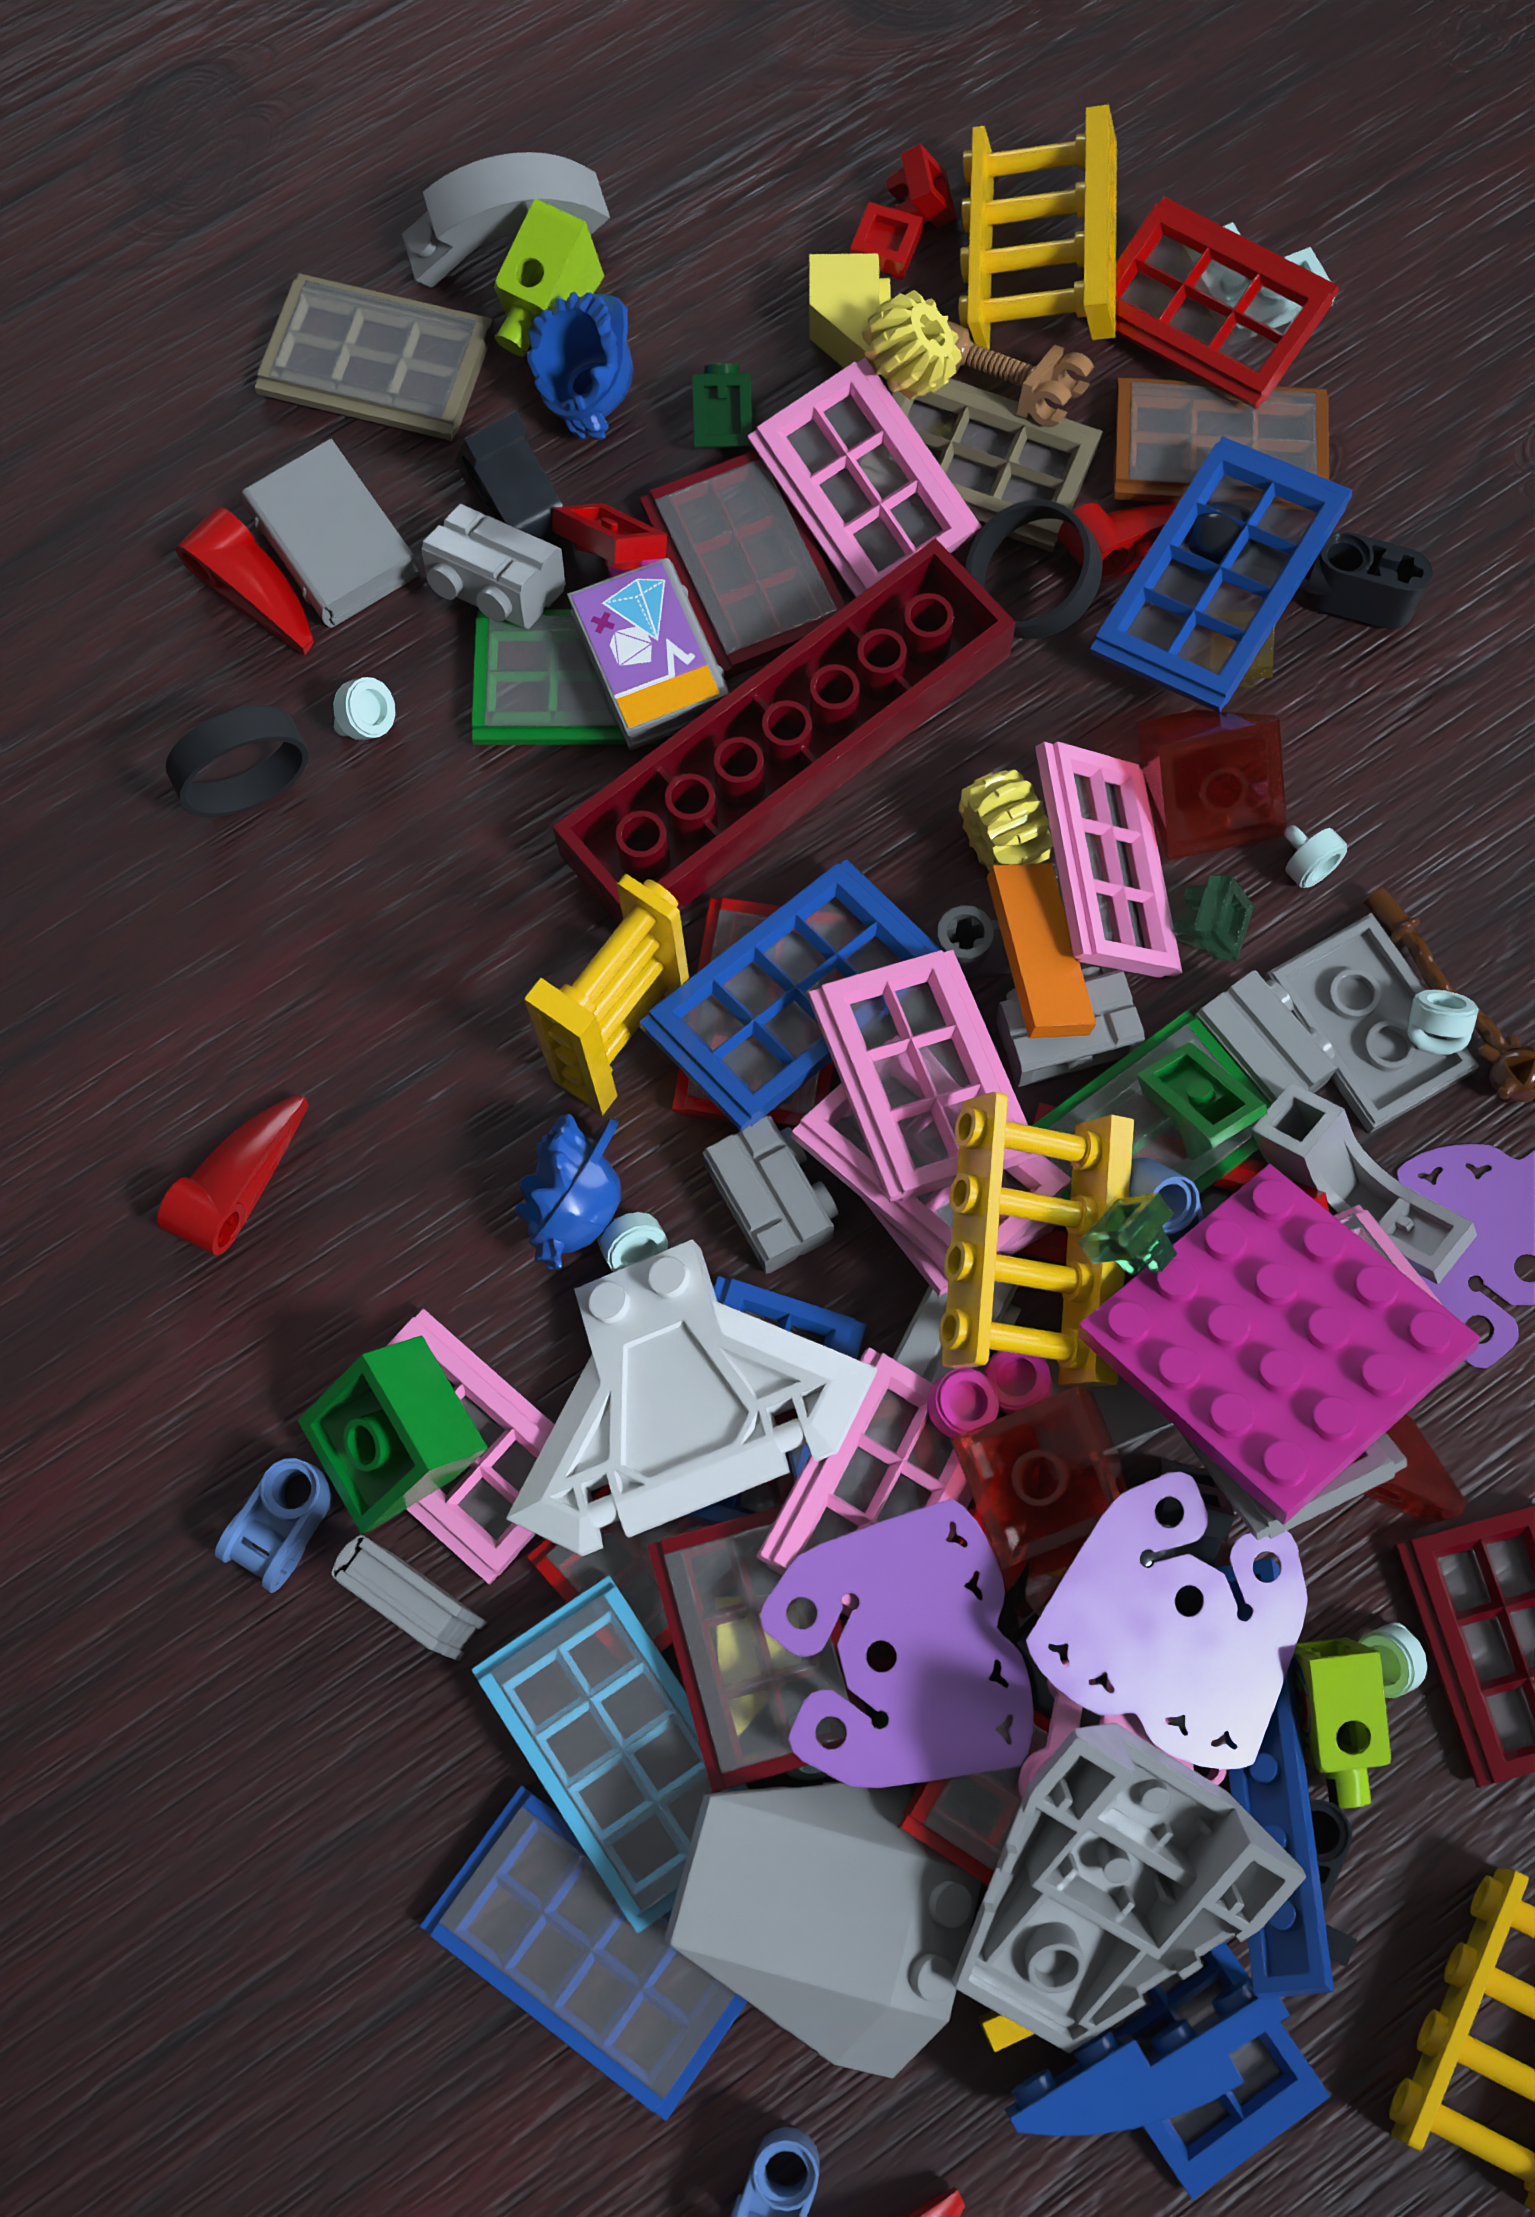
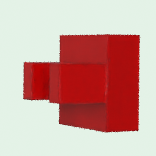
[886,143,957,229]
[850,202,923,281]

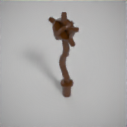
[1364,887,1535,1103]

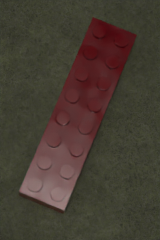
[552,538,1016,925]

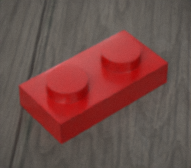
[552,503,667,570]

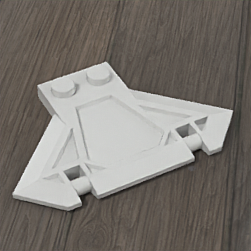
[506,1239,878,1556]

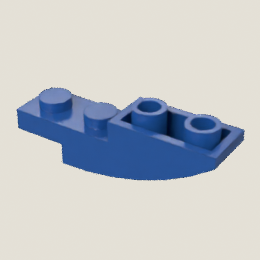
[1004,1980,1290,2136]

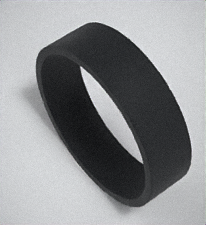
[966,499,1102,639]
[165,706,309,817]

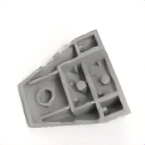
[953,1723,1307,2053]
[664,1781,982,2078]

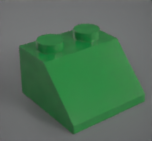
[297,1335,488,1534]

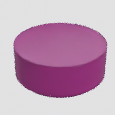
[984,1351,1053,1416]
[927,1368,999,1439]

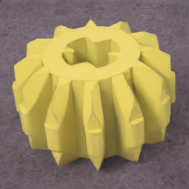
[862,290,962,400]
[959,769,1053,872]

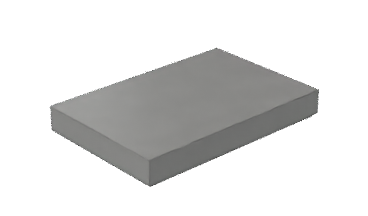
[1264,913,1479,1134]

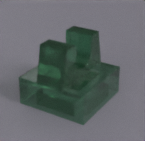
[1173,875,1254,961]
[1078,1193,1177,1275]

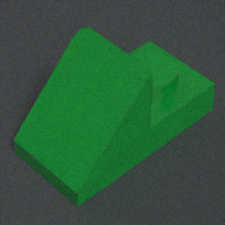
[1136,1041,1268,1160]

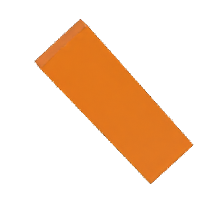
[987,863,1096,1039]

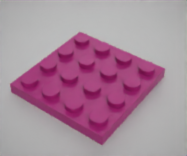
[1078,1164,1480,1525]

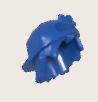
[527,292,634,440]
[515,1114,621,1270]

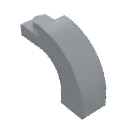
[402,152,610,288]
[1251,1082,1477,1285]

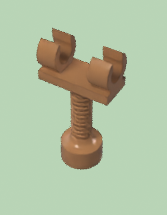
[947,321,1094,427]

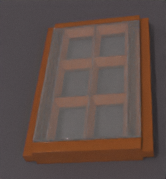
[1113,377,1329,511]

